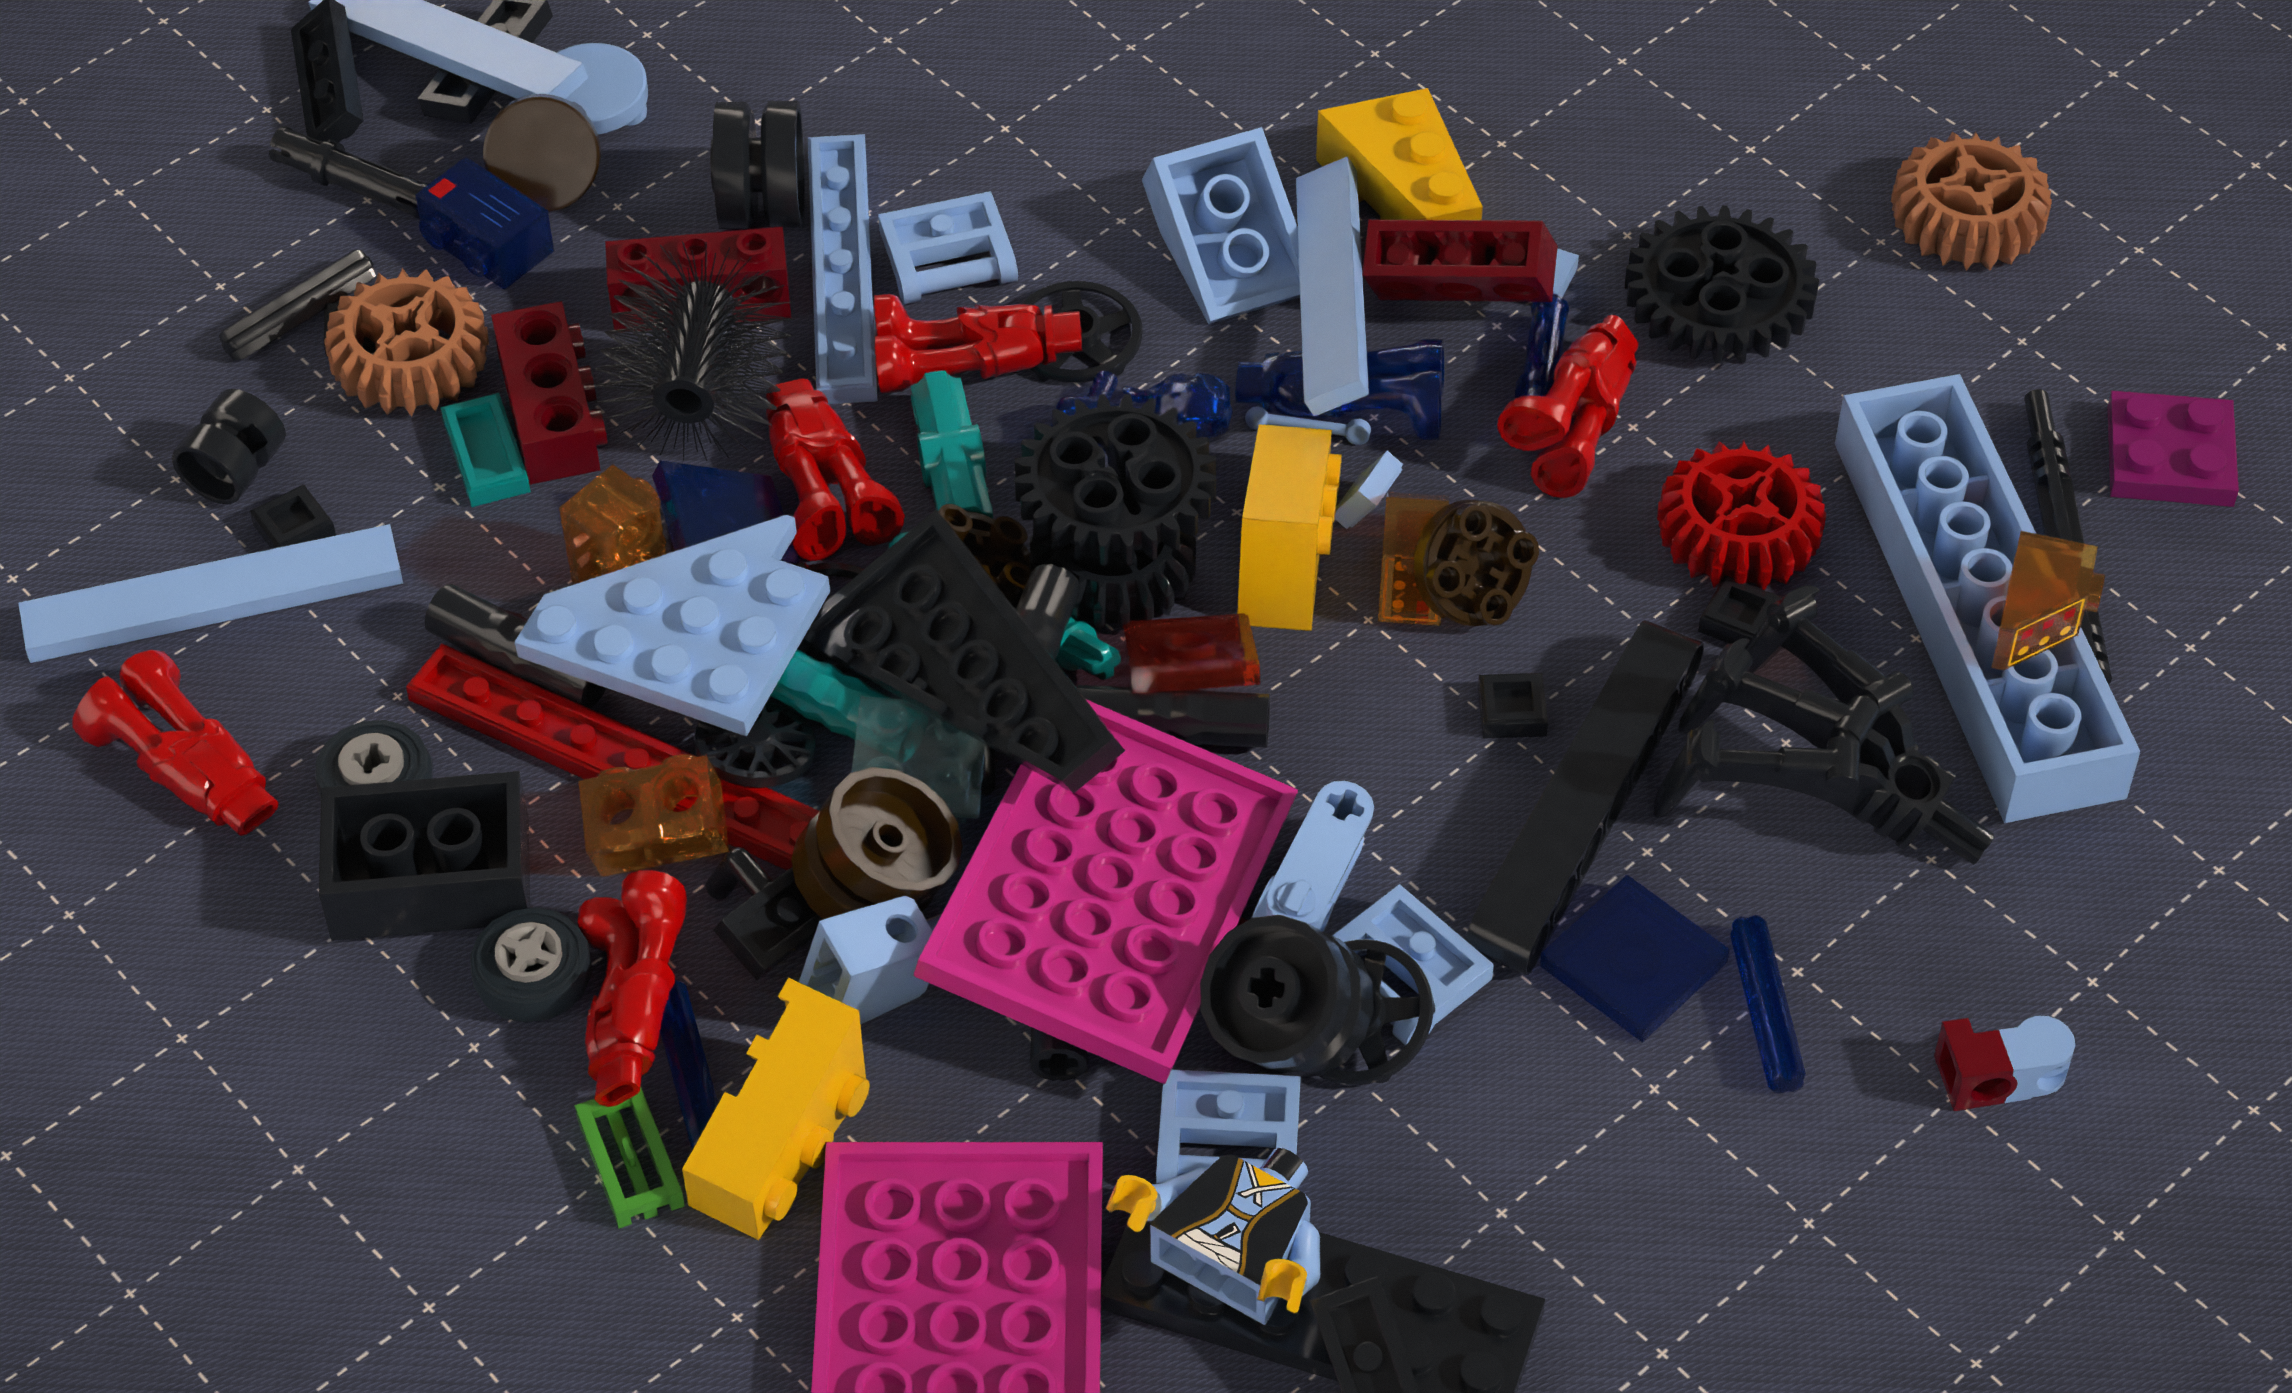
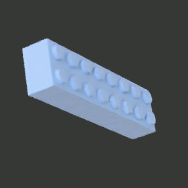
[1835,374,2140,823]

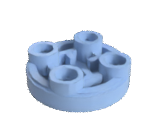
[557,43,648,134]

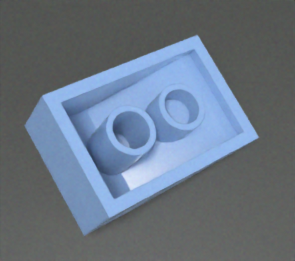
[1142,127,1300,324]

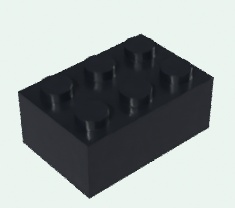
[319,771,530,941]

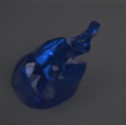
[1121,373,1233,439]

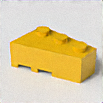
[1316,88,1483,220]
[1237,424,1342,631]
[682,978,870,1240]

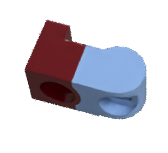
[1934,1016,2075,1111]

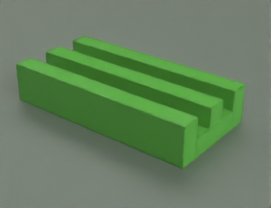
[574,1086,685,1229]

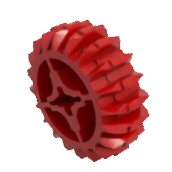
[1657,440,1826,590]

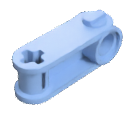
[1252,781,1374,932]

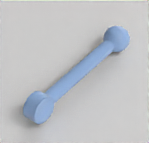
[1245,406,1371,445]

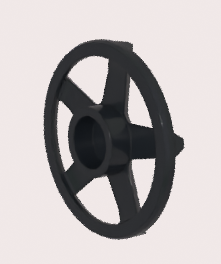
[1021,281,1143,383]
[1319,939,1435,1085]

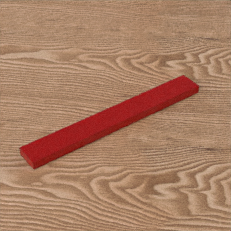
[406,643,820,870]

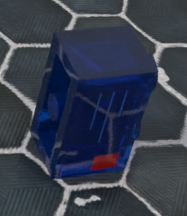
[415,157,554,290]

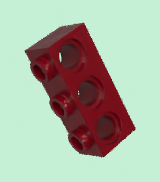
[1362,220,1558,302]
[605,227,791,333]
[491,301,608,485]

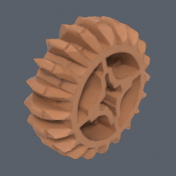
[1891,131,2052,271]
[324,268,489,417]

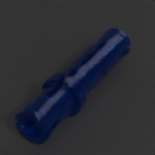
[1515,294,1569,399]

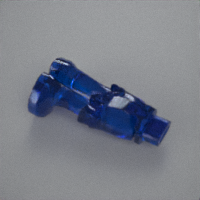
[1235,339,1445,440]

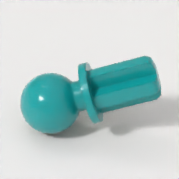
[1055,616,1121,680]

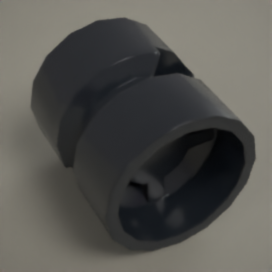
[171,389,286,505]

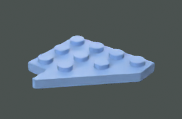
[514,515,830,737]

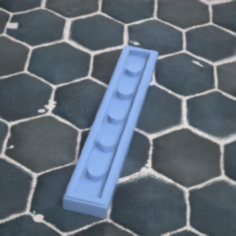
[308,0,588,99]
[808,134,878,404]
[1296,156,1369,416]
[18,524,403,663]

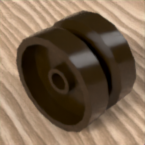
[791,767,963,919]

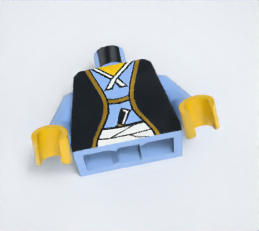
[1106,1148,1320,1325]

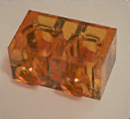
[559,464,666,585]
[578,754,729,877]

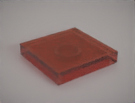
[1123,613,1261,694]

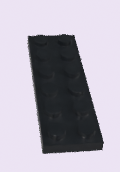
[1101,1182,1545,1393]

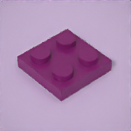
[2107,391,2239,507]

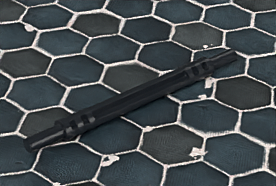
[2024,389,2112,685]

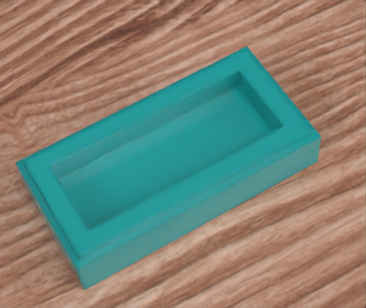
[440,393,531,507]

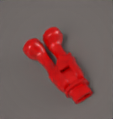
[874,294,1082,393]
[1497,315,1638,498]
[766,378,905,561]
[72,650,278,836]
[578,870,687,1107]

